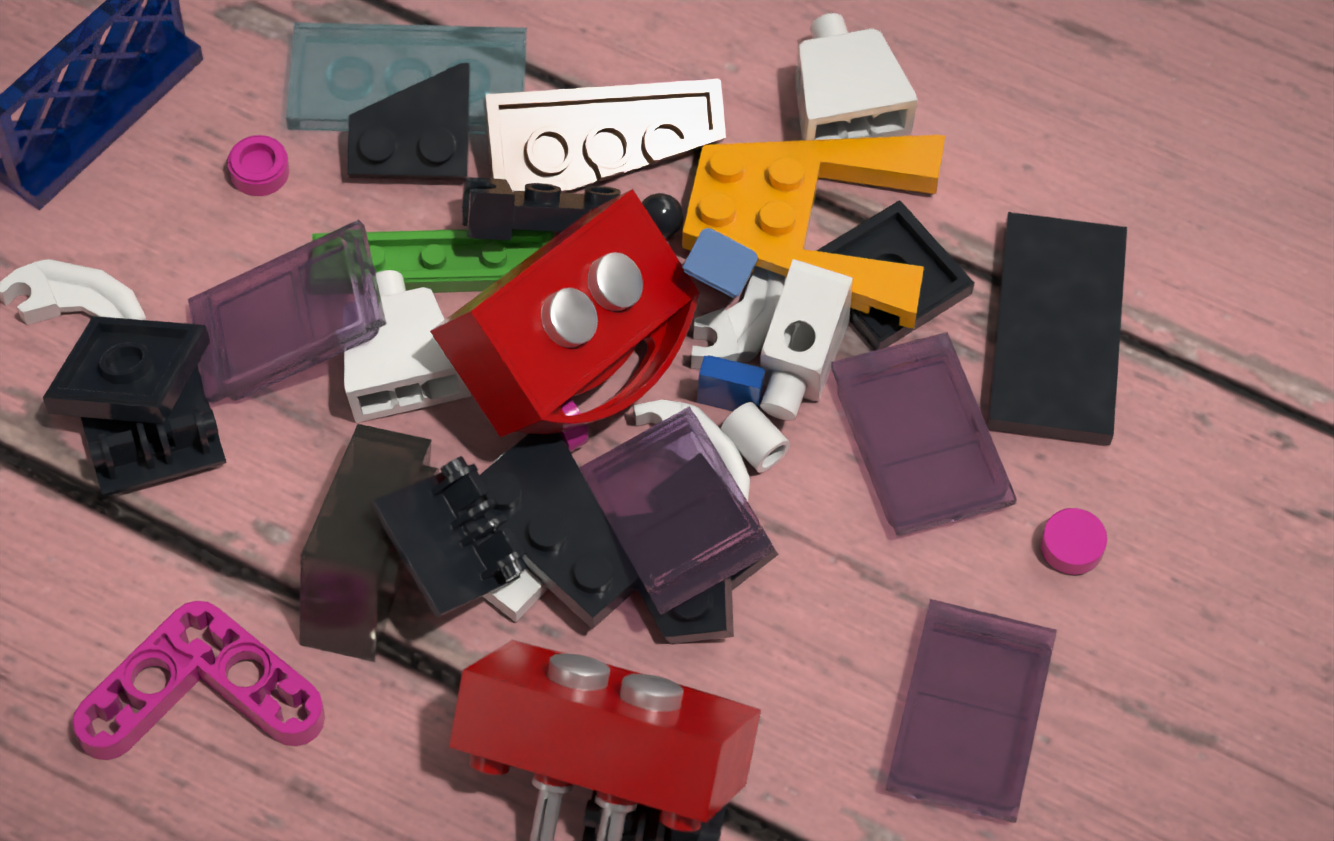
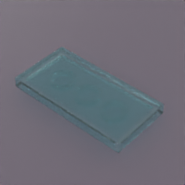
[286,22,527,134]

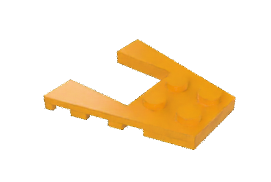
[682,135,945,329]

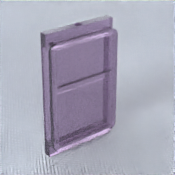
[188,219,387,404]
[831,332,1017,537]
[579,406,776,615]
[885,599,1057,823]

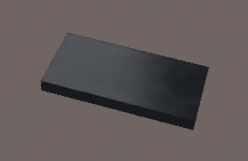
[987,212,1127,446]

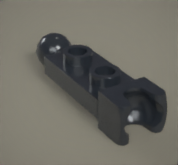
[461,177,683,240]

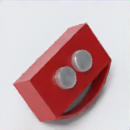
[430,189,700,438]
[449,640,761,841]

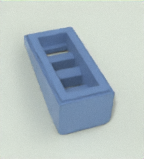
[682,228,758,298]

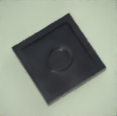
[816,200,975,354]
[43,316,211,424]

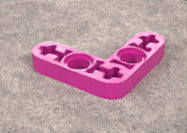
[73,601,325,760]

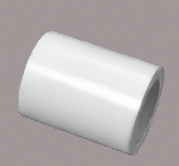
[721,402,791,473]

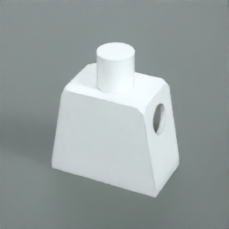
[795,13,918,140]
[760,259,853,420]
[344,270,471,423]

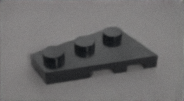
[477,433,639,629]

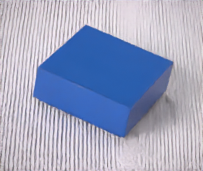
[697,355,765,411]

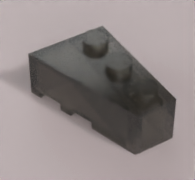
[299,424,439,662]

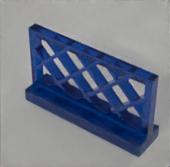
[0,0,204,210]

